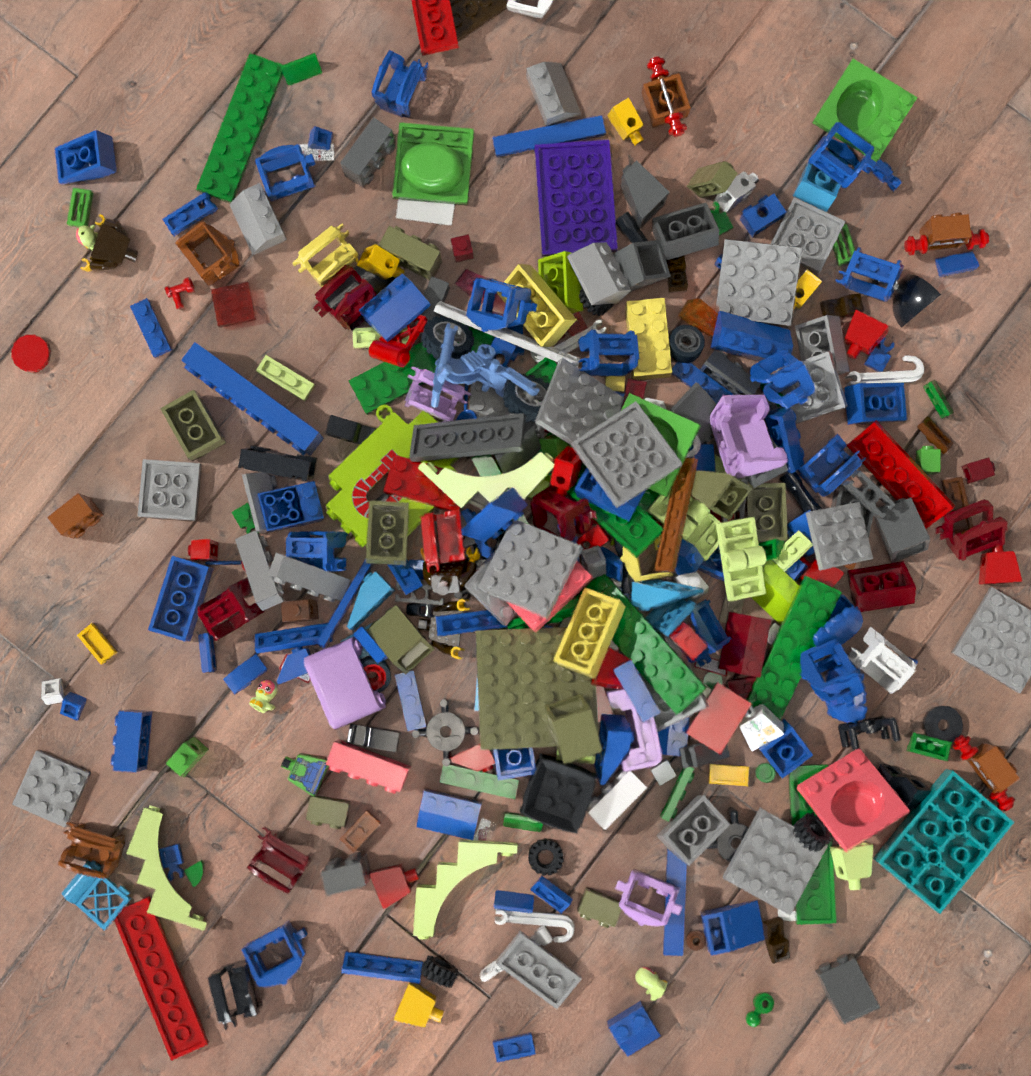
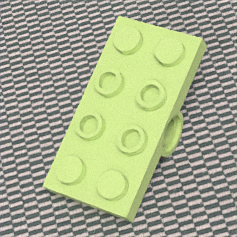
[647,488,721,561]
[716,517,766,601]

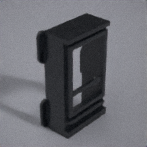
[238,445,317,481]

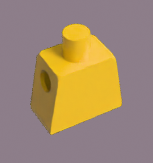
[607,98,644,146]
[357,244,405,279]
[794,270,822,309]
[394,982,444,1027]

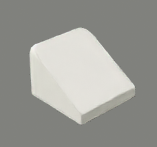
[41,678,65,705]
[650,759,676,786]

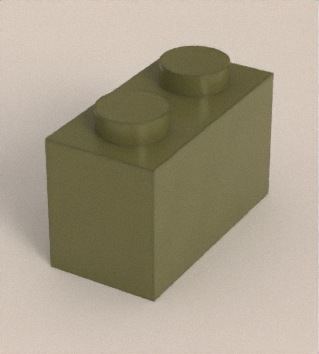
[306,795,351,829]
[577,887,622,928]

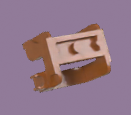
[175,221,240,286]
[58,821,125,879]

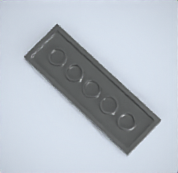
[409,413,526,462]

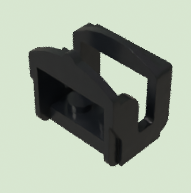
[208,959,263,1030]

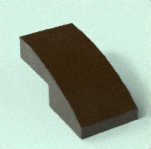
[820,293,864,318]
[762,916,790,964]

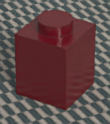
[450,234,474,263]
[961,457,995,484]

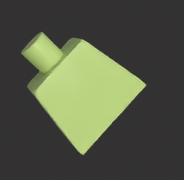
[830,842,873,890]

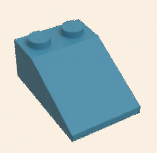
[793,144,848,212]
[347,571,395,630]
[631,579,704,611]

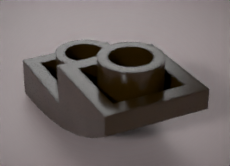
[666,255,688,292]

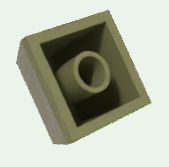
[691,470,752,521]

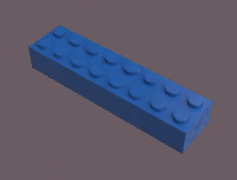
[181,342,324,456]

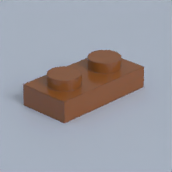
[340,810,381,853]

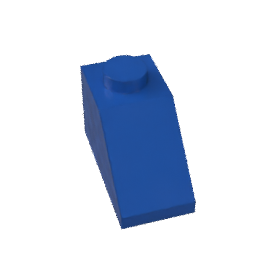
[657,539,704,575]
[277,647,311,684]

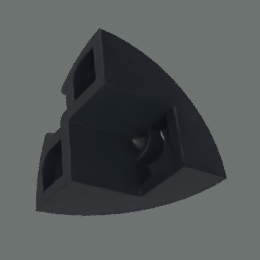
[892,274,941,328]
[878,764,931,811]

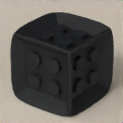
[520,753,597,834]

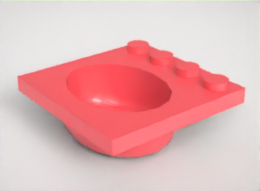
[797,749,910,853]

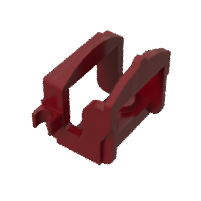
[313,264,377,330]
[530,485,597,542]
[935,499,1007,561]
[197,577,265,641]
[247,826,313,894]

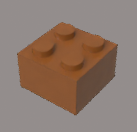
[47,493,104,539]

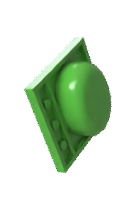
[812,59,918,162]
[392,123,474,205]
[621,393,701,497]

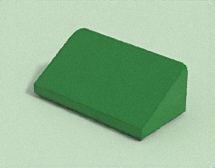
[280,53,322,86]
[923,380,954,419]
[758,539,785,561]
[906,732,952,761]
[503,812,543,832]

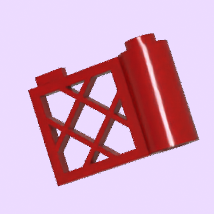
[369,315,428,367]

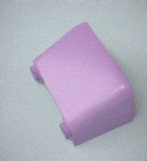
[710,395,787,479]
[304,637,386,729]
[605,689,662,772]

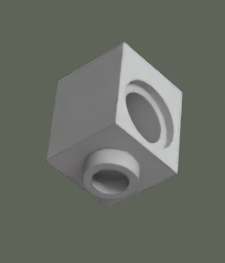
[581,546,606,578]

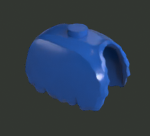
[813,594,863,647]
[821,665,867,723]

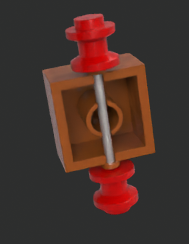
[641,56,691,137]
[904,212,989,256]
[953,735,1020,811]

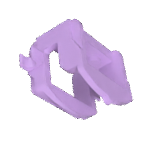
[404,367,471,422]
[615,869,682,926]

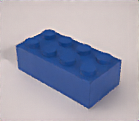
[148,556,214,642]

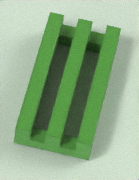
[67,188,93,227]
[833,224,855,266]

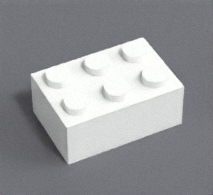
[587,768,647,830]

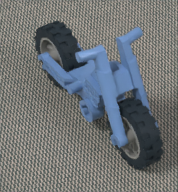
[421,316,549,422]

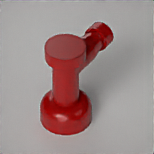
[165,277,195,309]

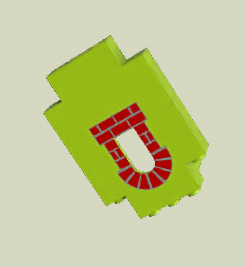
[326,411,460,548]

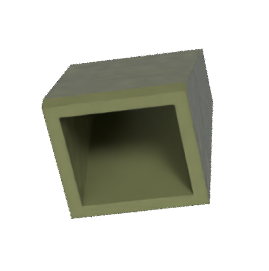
[366,605,435,674]
[544,694,602,764]

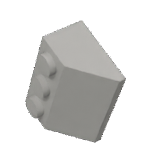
[526,62,581,126]
[229,183,287,255]
[567,242,631,305]
[795,315,850,375]
[242,472,282,534]
[656,795,730,866]

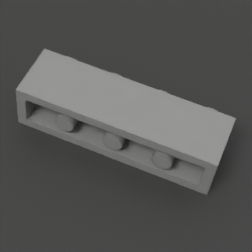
[235,530,284,611]
[268,553,350,602]

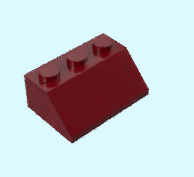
[847,561,916,612]
[718,612,771,678]

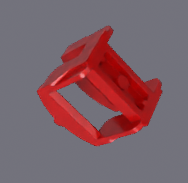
[421,510,466,573]

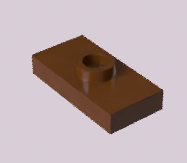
[917,416,954,454]

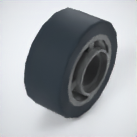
[669,325,705,363]

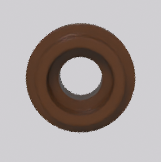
[686,930,706,951]

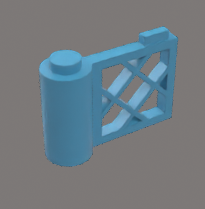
[645,599,696,637]
[62,860,131,930]

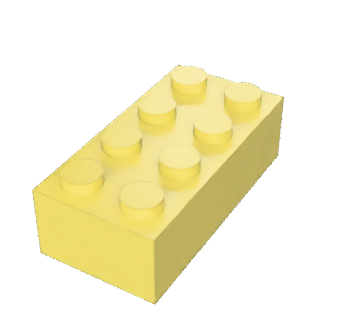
[497,264,577,347]
[625,298,672,380]
[553,588,625,679]

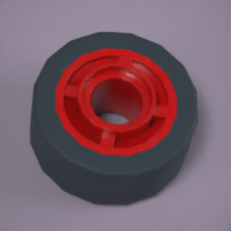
[360,656,391,693]

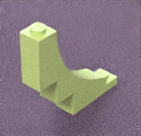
[418,452,554,508]
[126,805,207,931]
[413,839,517,939]

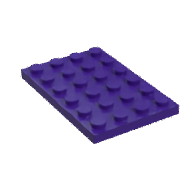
[534,140,618,257]

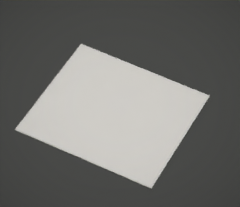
[396,199,454,225]

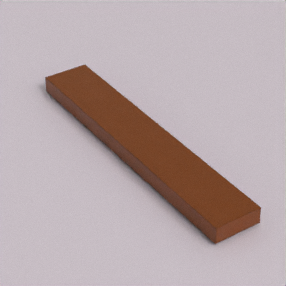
[654,458,698,573]

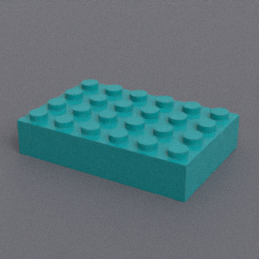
[873,769,1014,914]

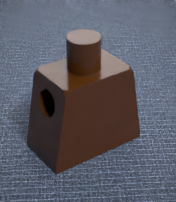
[281,599,319,623]

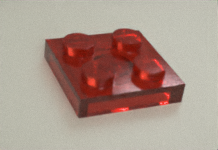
[211,282,256,328]

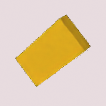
[77,623,117,665]
[708,764,749,786]

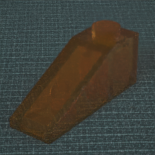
[678,298,718,338]

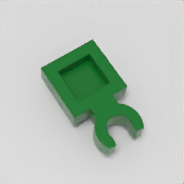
[710,201,734,236]
[231,503,261,534]

